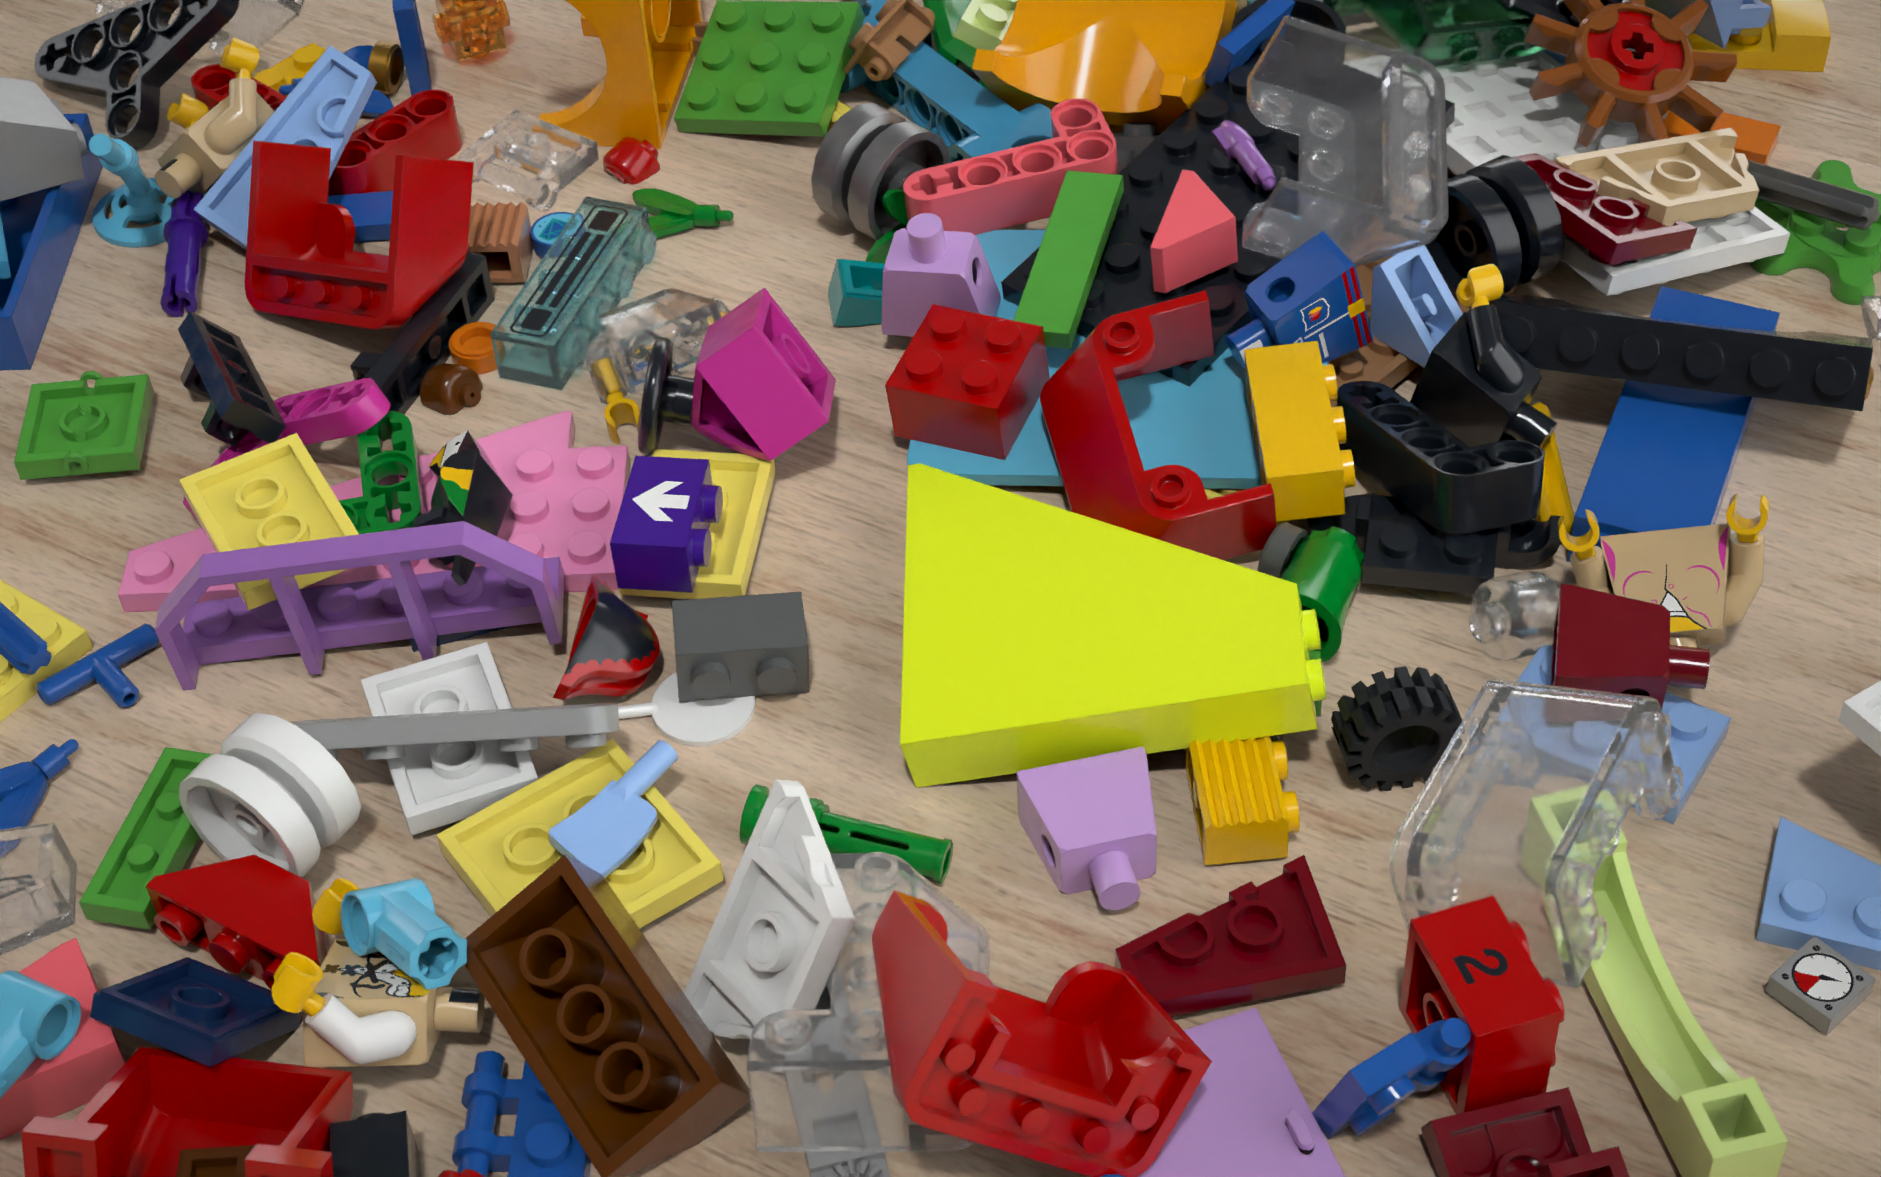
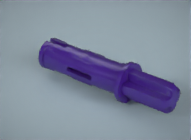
[160,190,208,317]

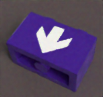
[610,456,723,593]

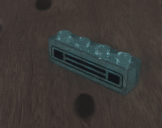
[490,196,656,391]

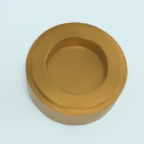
[368,41,404,95]

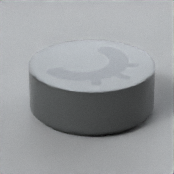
[1258,522,1308,578]

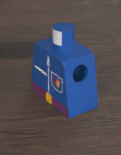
[1226,230,1373,368]

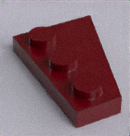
[1514,153,1698,265]
[1115,855,1346,1017]

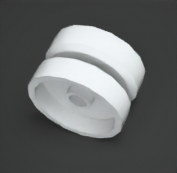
[178,713,361,878]

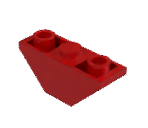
[146,855,327,990]

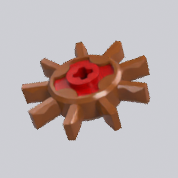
[1524,0,1737,148]

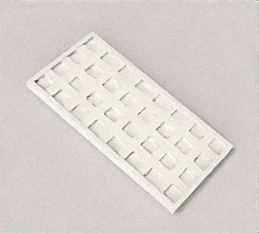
[1342,27,1791,296]

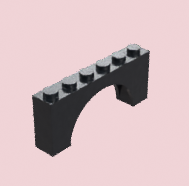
[1489,293,1873,411]

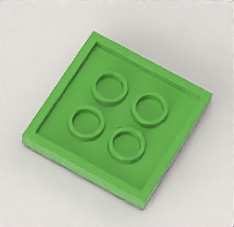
[673,0,865,137]

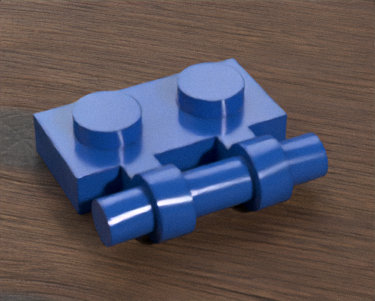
[1312,1018,1471,1139]
[452,1051,591,1177]

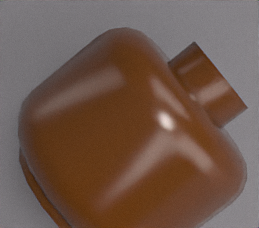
[419,363,483,415]

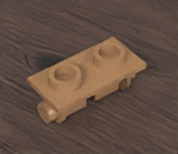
[844,0,935,81]

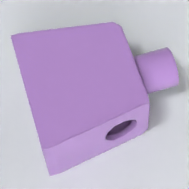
[881,213,1001,337]
[1017,746,1157,910]

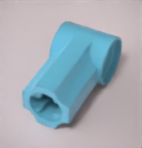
[341,878,467,990]
[0,970,81,1099]

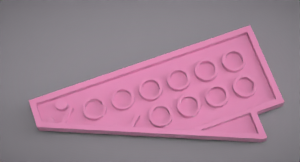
[118,411,630,612]

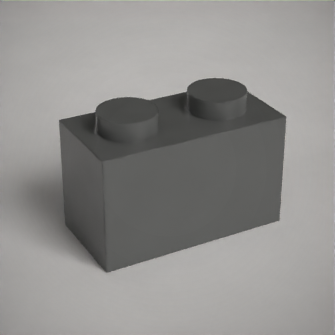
[672,592,809,702]

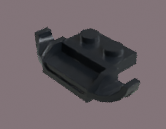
[1307,493,1564,596]

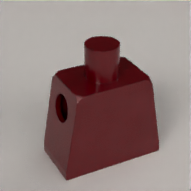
[1548,584,1710,723]

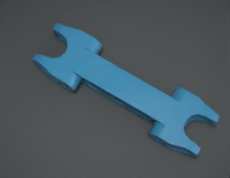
[840,0,1052,163]

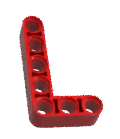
[191,64,462,196]

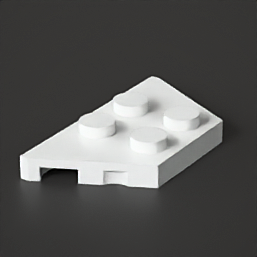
[684,779,855,1047]

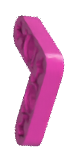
[183,378,391,527]

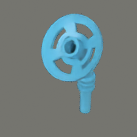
[89,134,175,248]

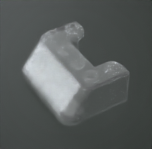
[1242,15,1449,267]
[747,852,990,1152]

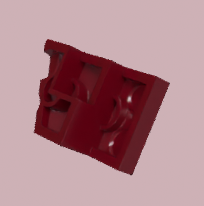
[1421,1087,1630,1177]

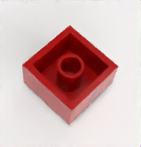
[885,304,1050,460]
[1399,895,1565,1114]

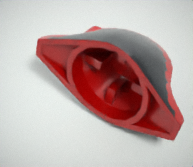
[553,575,660,700]

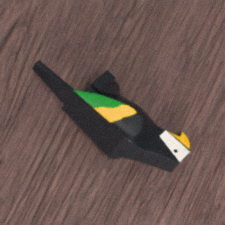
[413,430,513,586]

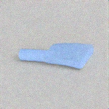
[548,740,678,878]

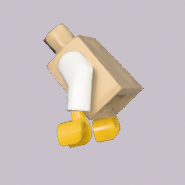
[272,878,485,1067]

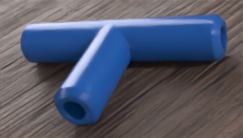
[36,623,159,708]

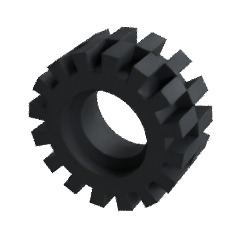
[1331,666,1466,791]

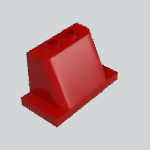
[21,1046,354,1177]

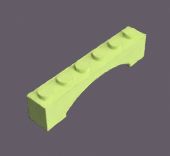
[1523,788,1788,1177]

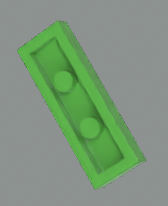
[79,747,213,930]

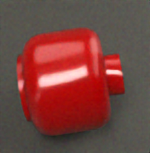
[603,136,660,185]

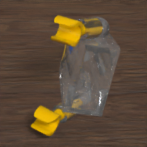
[585,288,730,444]

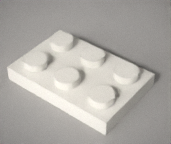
[361,642,538,836]

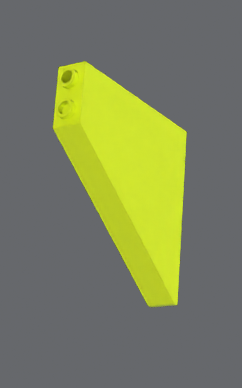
[900,463,1327,788]

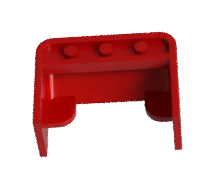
[244,141,474,330]
[1040,290,1277,560]

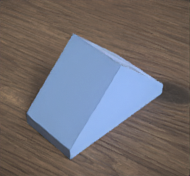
[1370,239,1463,368]

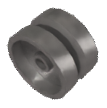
[811,103,950,241]

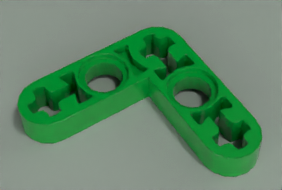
[339,411,425,534]

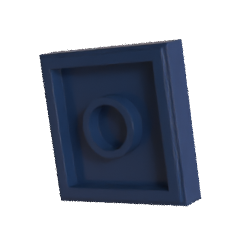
[90,957,302,1067]

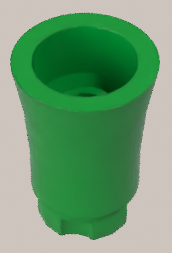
[1280,526,1365,662]

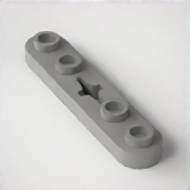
[290,703,619,760]

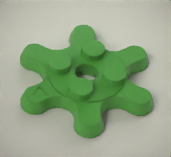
[1750,160,1881,305]

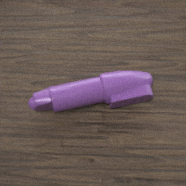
[1211,120,1276,190]

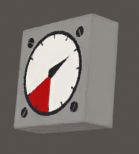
[1765,936,1876,1036]

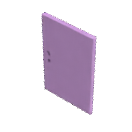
[1138,1007,1346,1177]

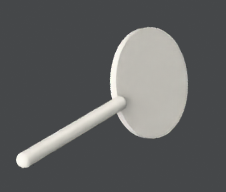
[618,673,756,746]

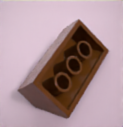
[464,855,755,1177]

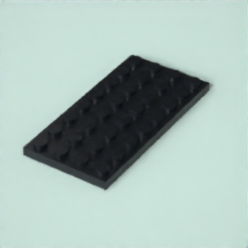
[1001,34,1455,387]

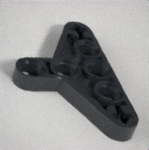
[34,0,240,149]

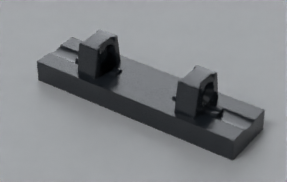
[350,252,495,415]
[178,311,286,447]

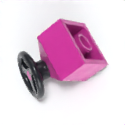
[638,287,836,461]

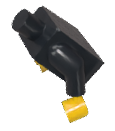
[1410,264,1558,448]

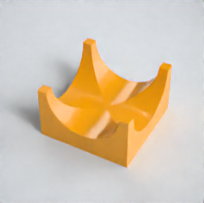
[536,0,703,149]
[972,0,1238,132]

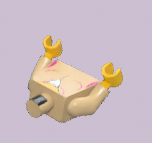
[155,38,274,198]
[1558,493,1770,648]

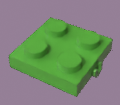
[14,371,154,480]

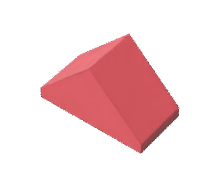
[1150,170,1238,293]

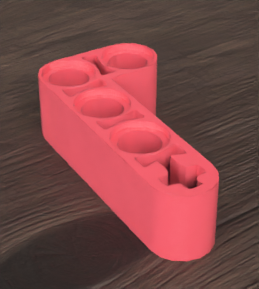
[903,98,1118,235]

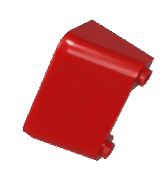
[872,890,1212,1177]

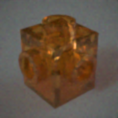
[432,0,510,61]

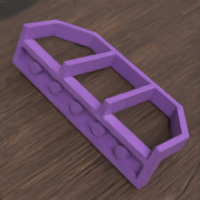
[155,521,564,691]

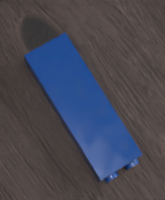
[1567,286,1780,562]

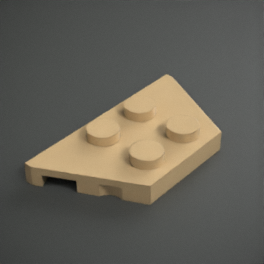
[1554,128,1759,226]

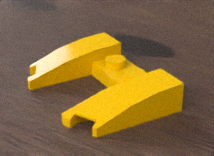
[1686,0,1831,72]

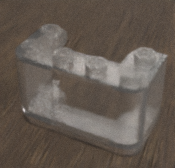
[1390,679,1683,988]

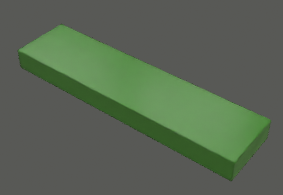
[1014,170,1124,349]

